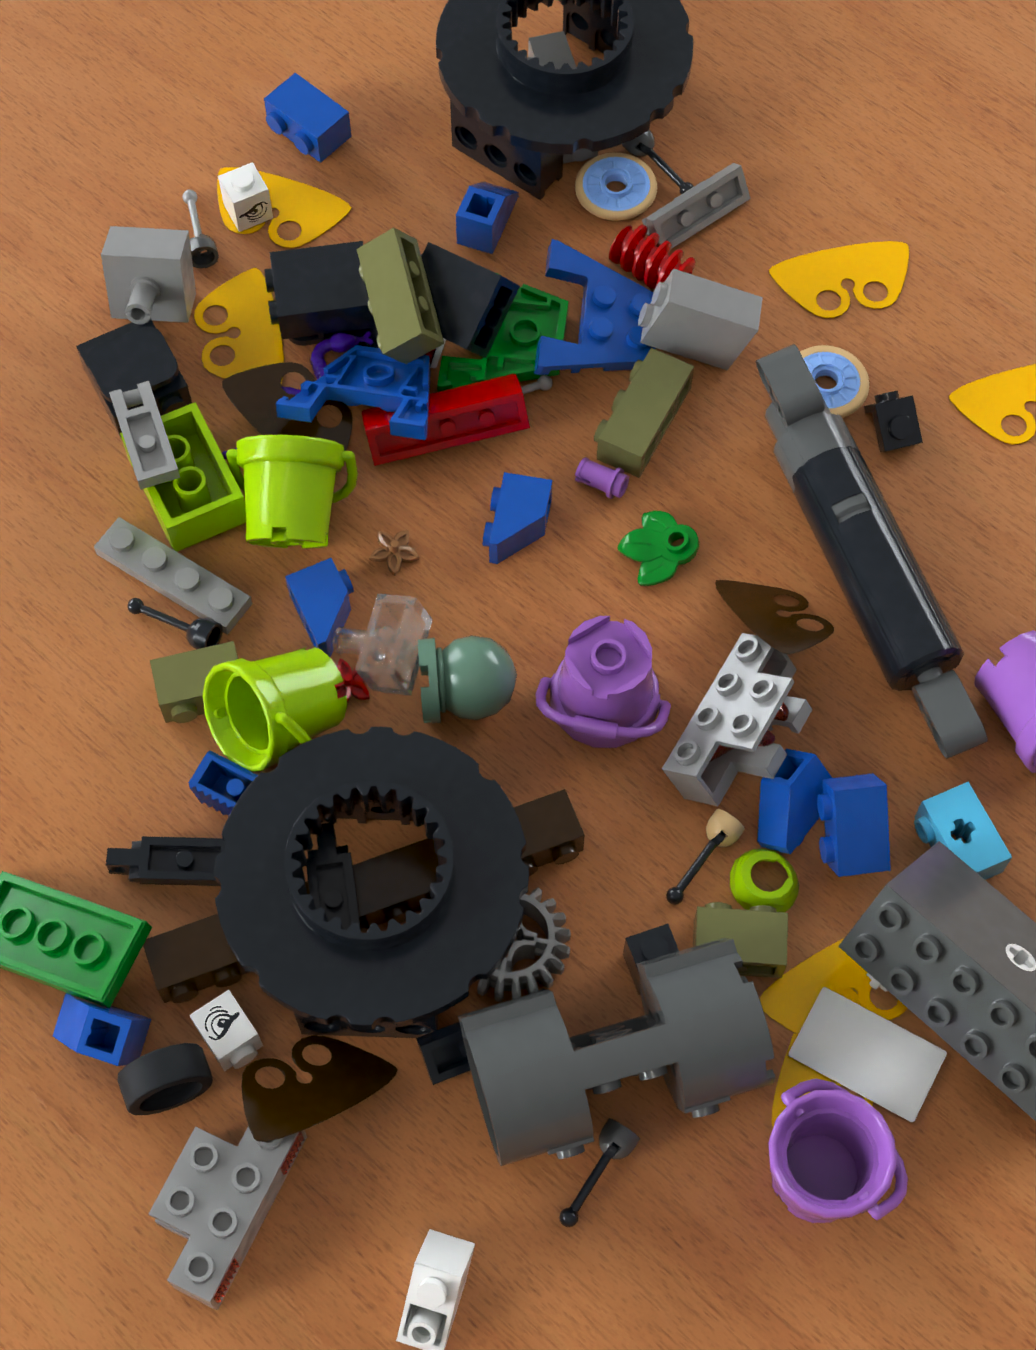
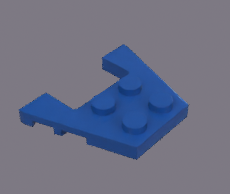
[534,239,656,375]
[276,345,431,440]

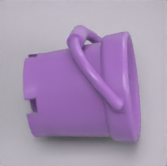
[535,616,671,748]
[974,630,1036,773]
[768,1078,908,1223]

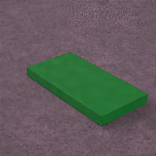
[0,871,153,1009]

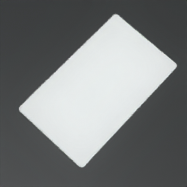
[789,987,947,1122]

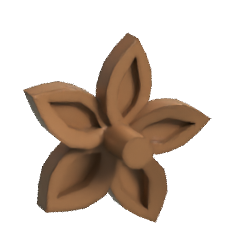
[369,530,419,576]

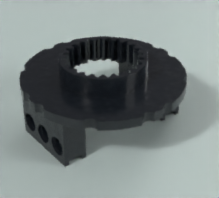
[436,0,693,200]
[214,727,529,1038]

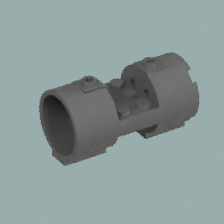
[458,938,776,1166]

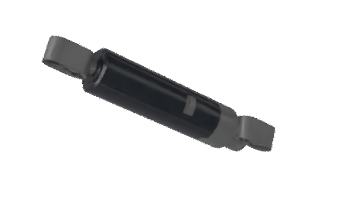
[756,344,988,759]

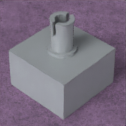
[101,226,196,324]

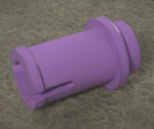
[575,457,629,499]

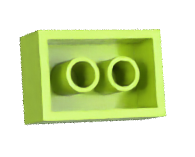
[120,402,246,552]

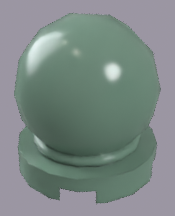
[418,635,517,723]

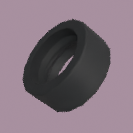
[117,1043,213,1115]

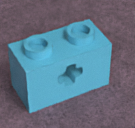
[914,781,1012,880]

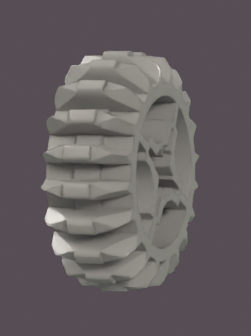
[473,887,571,1002]

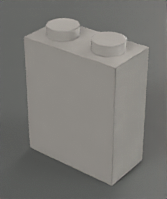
[638,269,763,370]

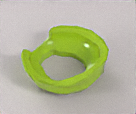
[730,848,799,913]

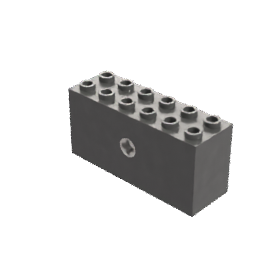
[838,841,1036,1121]

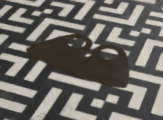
[222,362,353,474]
[715,580,834,654]
[241,1035,398,1142]

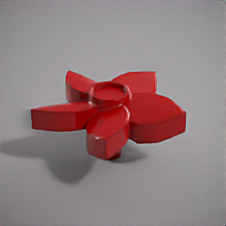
[335,658,370,702]

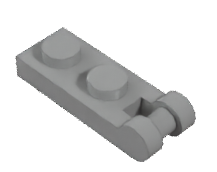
[109,381,181,490]

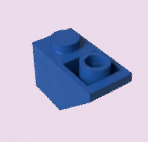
[456,182,519,254]
[483,472,552,564]
[757,749,832,854]
[52,993,151,1066]

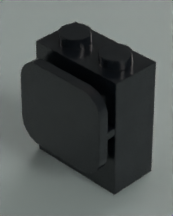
[264,241,375,346]
[421,242,520,358]
[76,318,192,439]

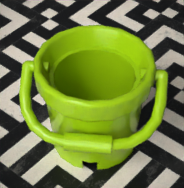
[226,435,358,549]
[203,647,347,772]

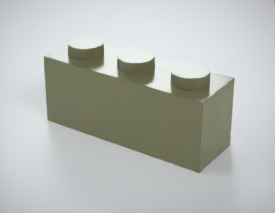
[357,228,444,364]
[594,348,694,478]

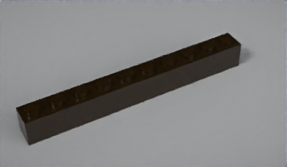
[143,789,585,1003]

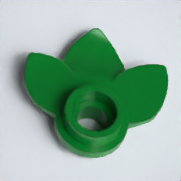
[617,511,699,586]

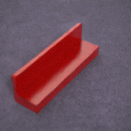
[362,374,530,466]

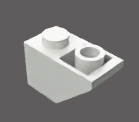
[396,1229,475,1350]

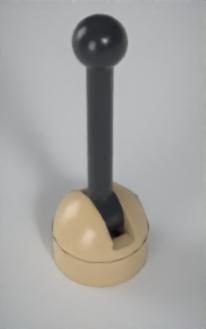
[666,809,745,905]

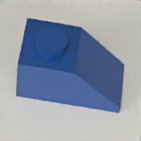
[285,558,354,657]

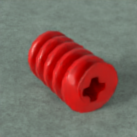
[609,224,696,289]

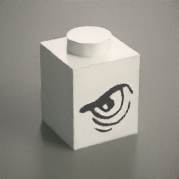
[218,162,273,232]
[190,990,263,1072]

